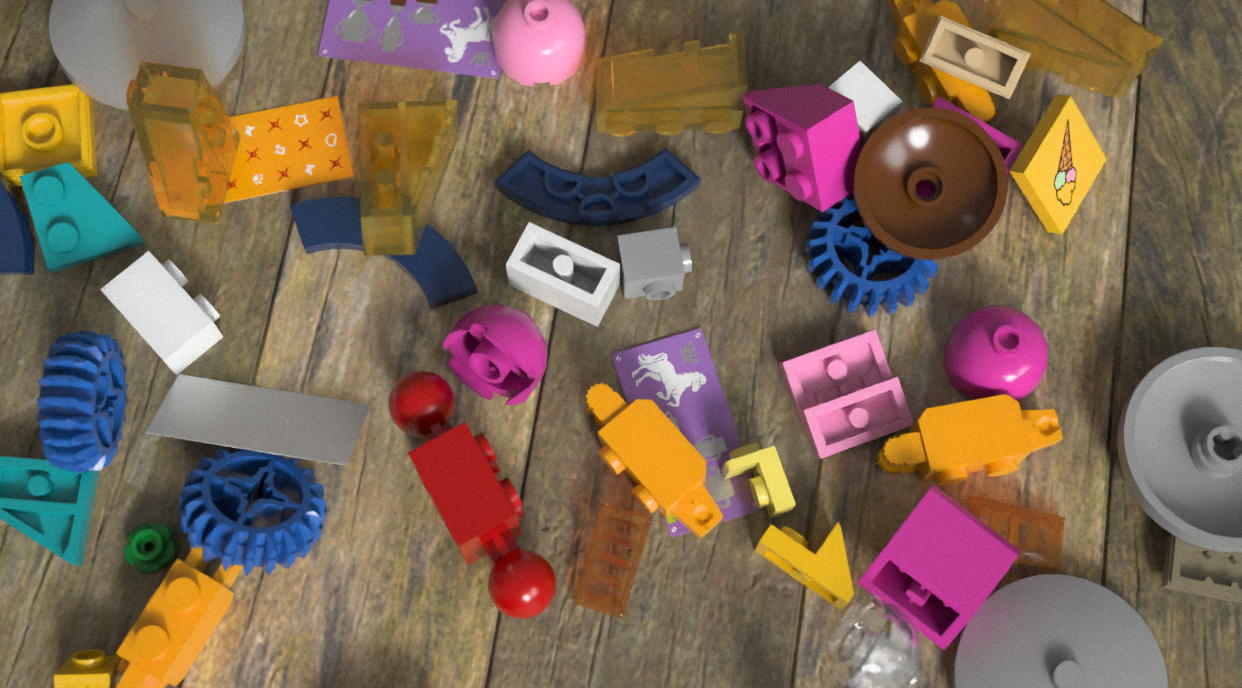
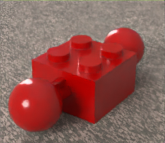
[388,371,556,619]

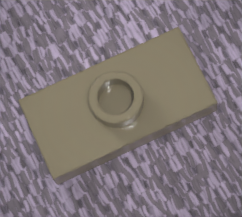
[1161,534,1242,604]

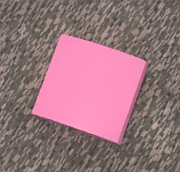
[779,329,915,459]

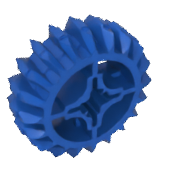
[805,193,938,317]
[36,331,129,473]
[179,448,327,576]

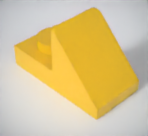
[755,522,854,611]

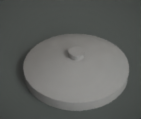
[49,0,246,112]
[1117,347,1242,552]
[950,574,1168,688]

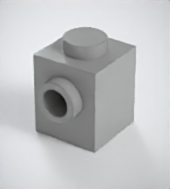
[616,227,692,300]

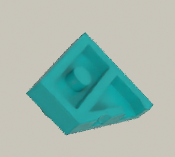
[20,162,146,273]
[0,456,100,567]

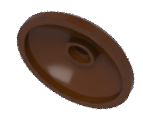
[853,107,1008,261]

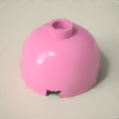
[492,0,587,87]

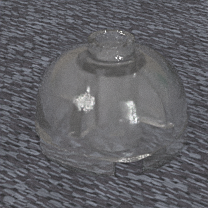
[819,594,922,688]

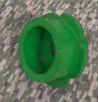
[124,522,177,574]

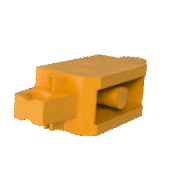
[888,0,996,124]
[585,382,723,539]
[876,394,1063,486]
[115,548,242,688]

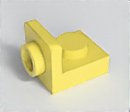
[721,443,796,519]

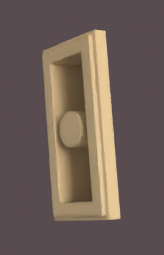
[919,16,1031,99]

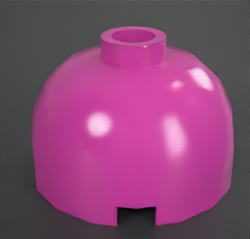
[443,304,548,405]
[943,305,1048,403]

